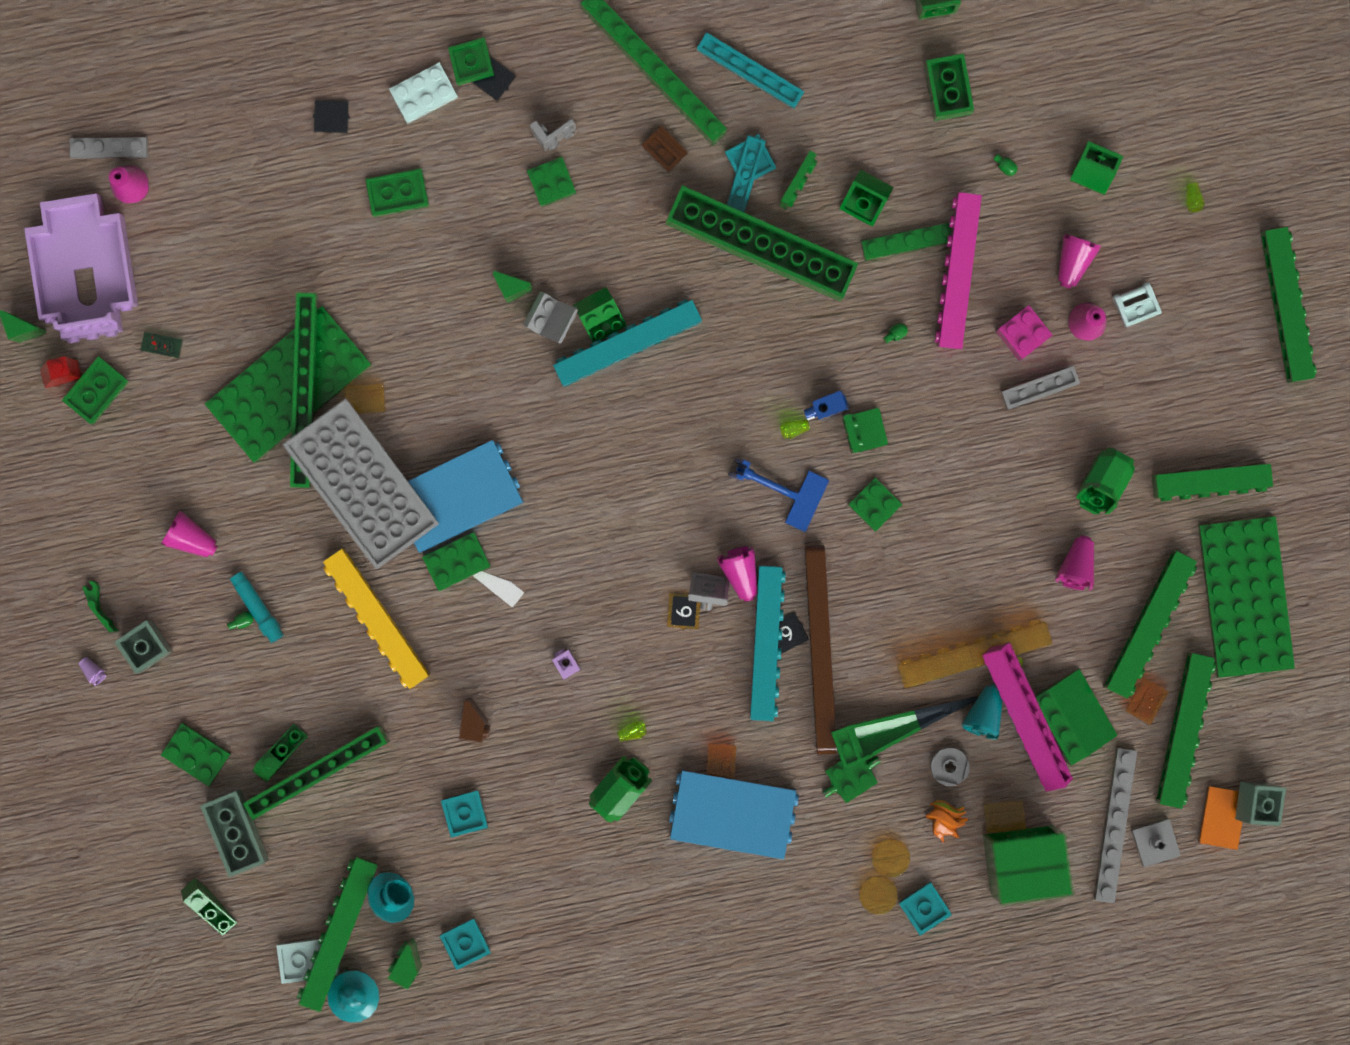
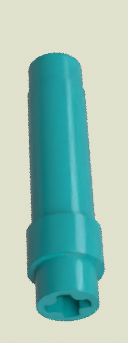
[229,571,284,644]

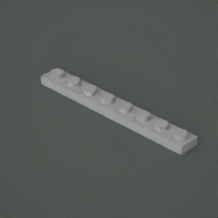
[1094,748,1137,903]

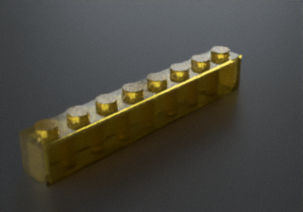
[897,619,1053,689]

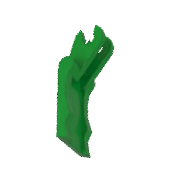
[83,581,119,633]

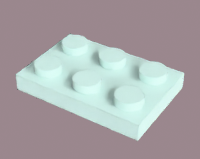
[389,62,458,124]
[277,939,340,984]

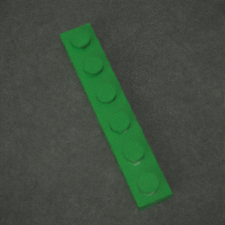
[861,223,978,261]

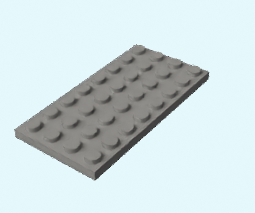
[283,399,439,570]

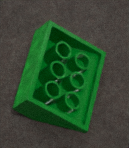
[1034,669,1118,766]

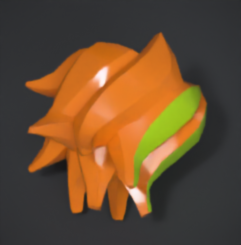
[926,800,968,843]

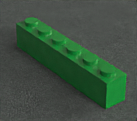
[1152,464,1273,502]

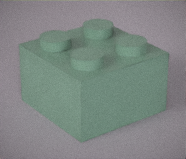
[115,620,173,674]
[1235,781,1286,826]

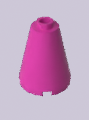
[109,165,149,203]
[1058,234,1101,289]
[1068,303,1107,341]
[161,511,218,558]
[1055,535,1094,591]
[717,546,758,602]

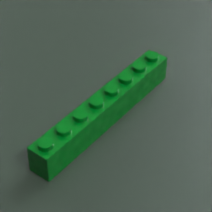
[1260,227,1317,383]
[1104,551,1197,699]
[1156,652,1216,809]
[243,725,390,820]
[296,855,378,1012]

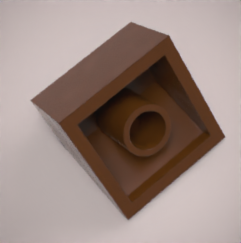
[459,698,491,743]

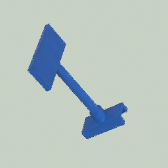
[728,458,829,532]

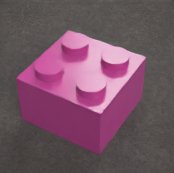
[996,305,1053,361]

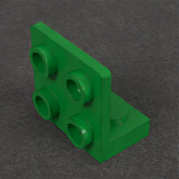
[842,408,888,454]

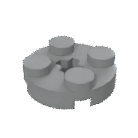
[930,747,970,786]

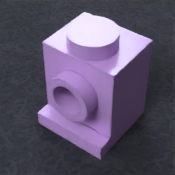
[552,648,581,680]

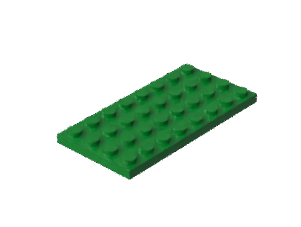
[205,306,372,463]
[1198,516,1295,678]

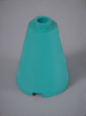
[961,684,1003,740]

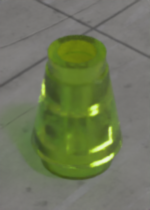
[1186,183,1205,213]
[780,419,810,440]
[617,720,647,742]

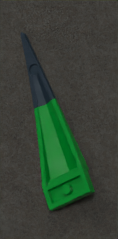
[831,696,978,769]

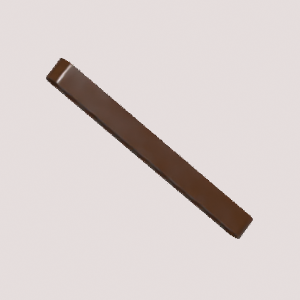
[805,545,837,755]

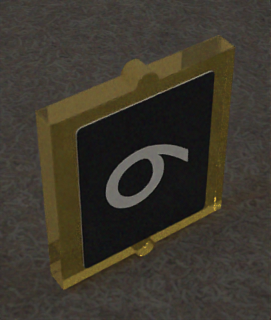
[667,593,701,630]

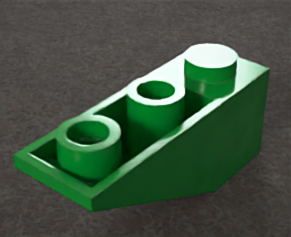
[252,724,308,783]
[181,878,237,936]

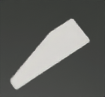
[473,571,524,607]

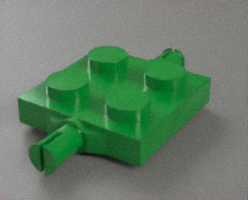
[822,756,881,804]

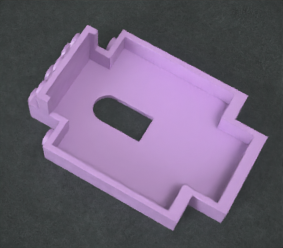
[24,193,138,343]

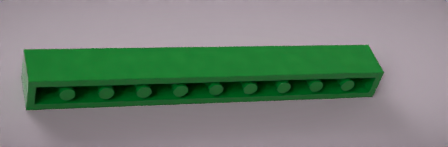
[580,0,727,146]
[290,293,318,488]

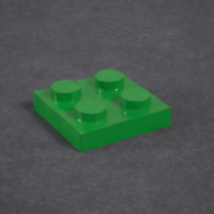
[448,37,495,86]
[527,157,576,207]
[848,478,902,532]

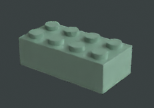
[200,789,269,877]

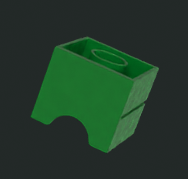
[983,825,1073,905]

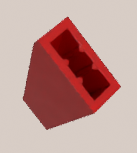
[40,356,82,389]

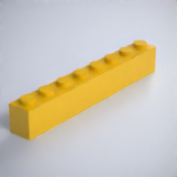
[323,549,430,689]

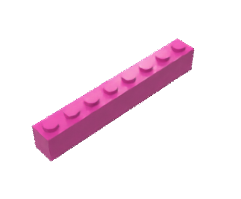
[934,193,982,349]
[982,642,1073,792]

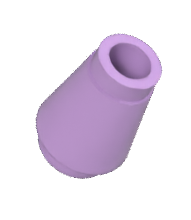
[78,657,106,686]

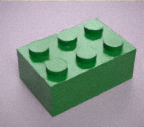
[924,53,974,121]

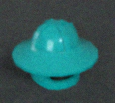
[367,872,414,923]
[328,970,380,1023]

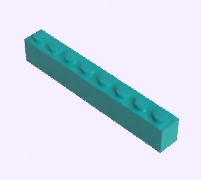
[553,299,702,387]
[750,566,786,721]

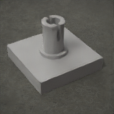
[688,572,730,611]
[1131,818,1181,867]

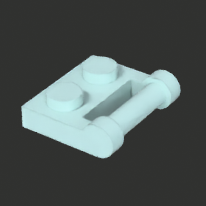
[1112,282,1162,328]

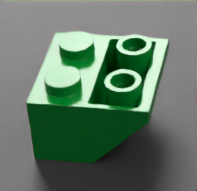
[1069,141,1124,195]
[573,287,627,342]
[388,938,422,990]

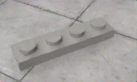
[70,137,148,159]
[1001,366,1080,410]

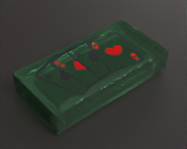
[141,332,183,359]

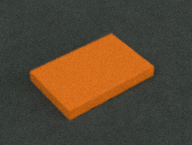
[1198,786,1242,850]

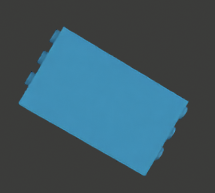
[408,440,524,553]
[669,769,799,859]

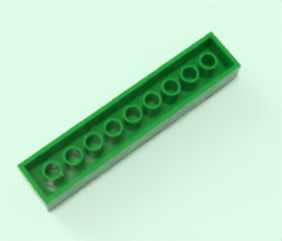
[665,185,859,302]

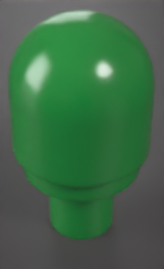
[993,154,1018,176]
[883,323,908,344]
[227,611,254,630]

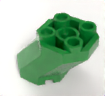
[1076,448,1135,514]
[589,756,652,822]

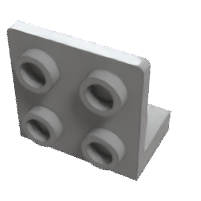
[530,119,576,151]
[523,291,578,343]

